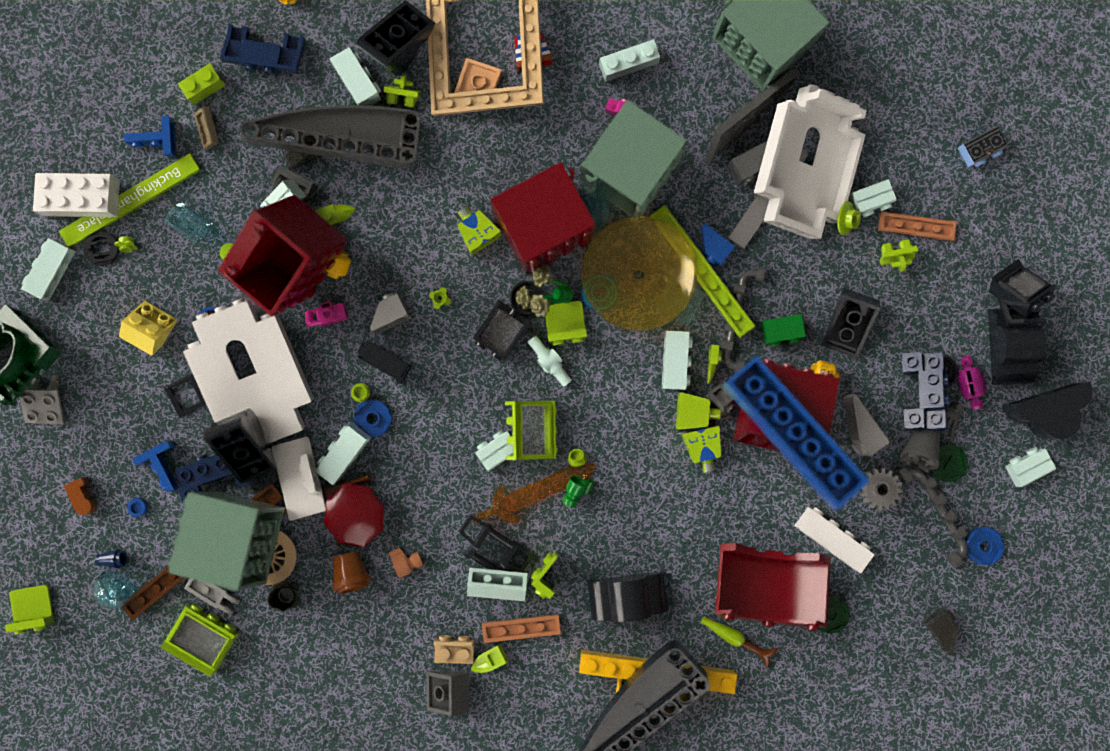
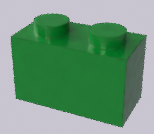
[761,314,806,347]

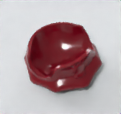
[324,483,384,547]

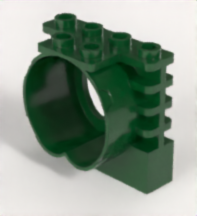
[0,304,62,406]

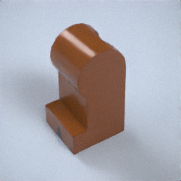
[63,477,97,515]

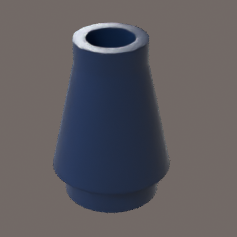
[95,549,127,569]

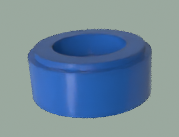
[127,498,148,517]

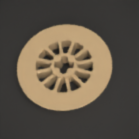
[264,531,297,585]

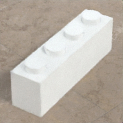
[795,507,874,573]

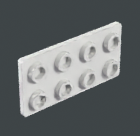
[272,437,326,521]

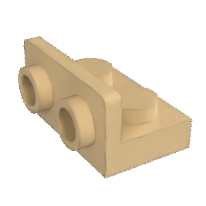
[434,635,474,664]

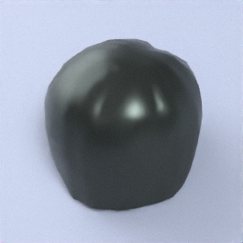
[267,582,300,612]

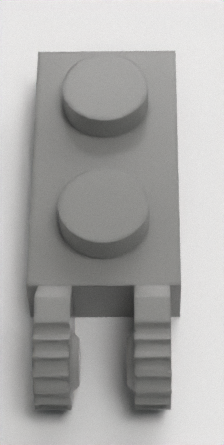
[184,579,240,615]

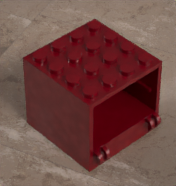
[490,162,596,274]
[217,195,348,317]
[733,360,840,452]

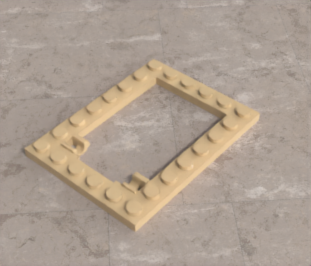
[426,0,544,116]

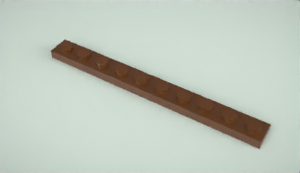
[120,482,284,620]

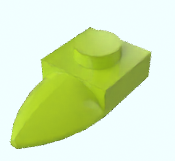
[315,204,355,226]
[707,345,722,384]
[471,644,509,673]

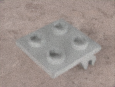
[20,375,64,424]

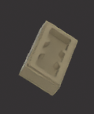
[194,106,219,150]

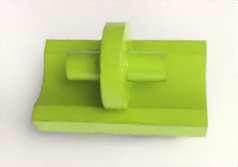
[384,74,421,107]
[880,239,919,272]

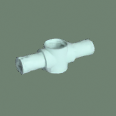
[528,335,572,387]

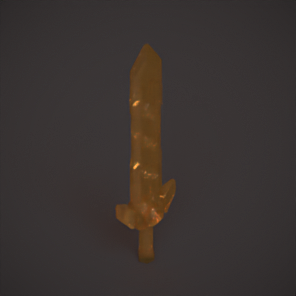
[472,463,595,525]

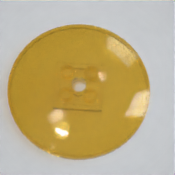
[581,217,697,331]

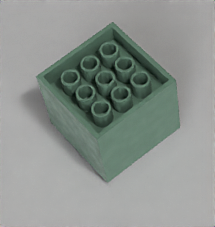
[712,0,829,92]
[580,100,687,220]
[168,492,285,591]

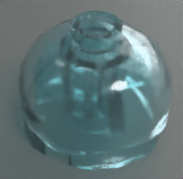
[580,192,611,231]
[93,570,135,610]

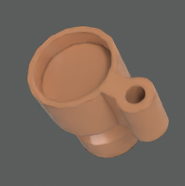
[389,548,424,578]

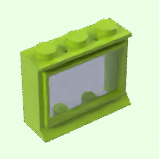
[505,401,558,460]
[160,603,239,677]

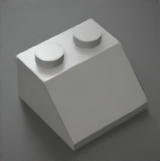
[370,293,411,334]

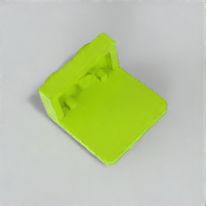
[545,301,587,346]
[531,550,559,599]
[5,585,54,635]

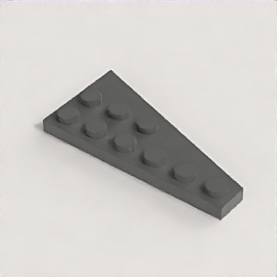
[704,68,799,166]

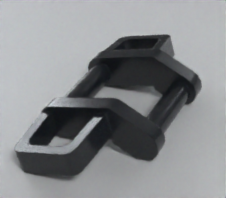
[459,515,533,573]

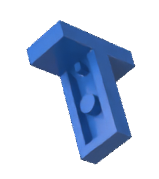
[124,116,177,158]
[132,441,178,493]

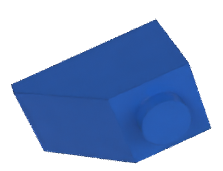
[700,223,735,267]

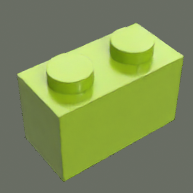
[178,63,226,105]

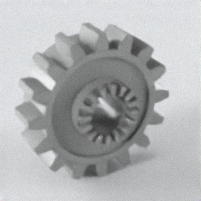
[859,468,903,510]

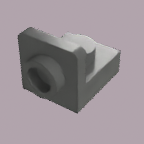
[707,383,737,418]

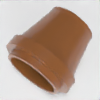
[332,552,372,594]

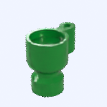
[562,476,594,508]

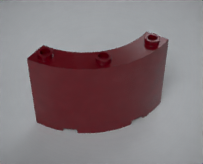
[715,543,831,631]

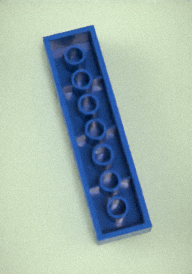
[722,356,870,510]

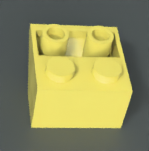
[119,301,177,356]

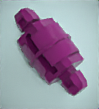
[957,356,987,410]

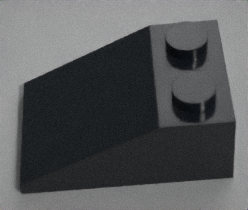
[821,287,881,358]

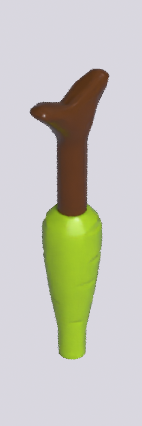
[701,616,777,668]

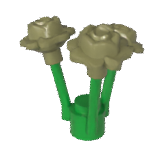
[516,264,573,317]

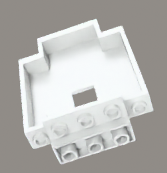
[754,84,866,239]
[183,298,314,444]

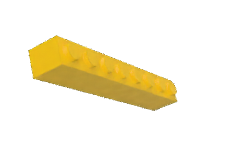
[579,650,737,694]

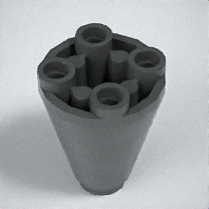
[900,430,940,473]

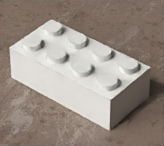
[33,173,120,217]

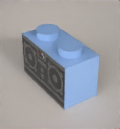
[958,126,1008,168]

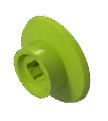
[837,201,861,235]

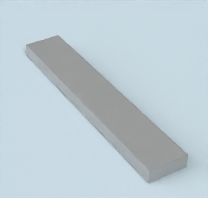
[728,152,808,249]

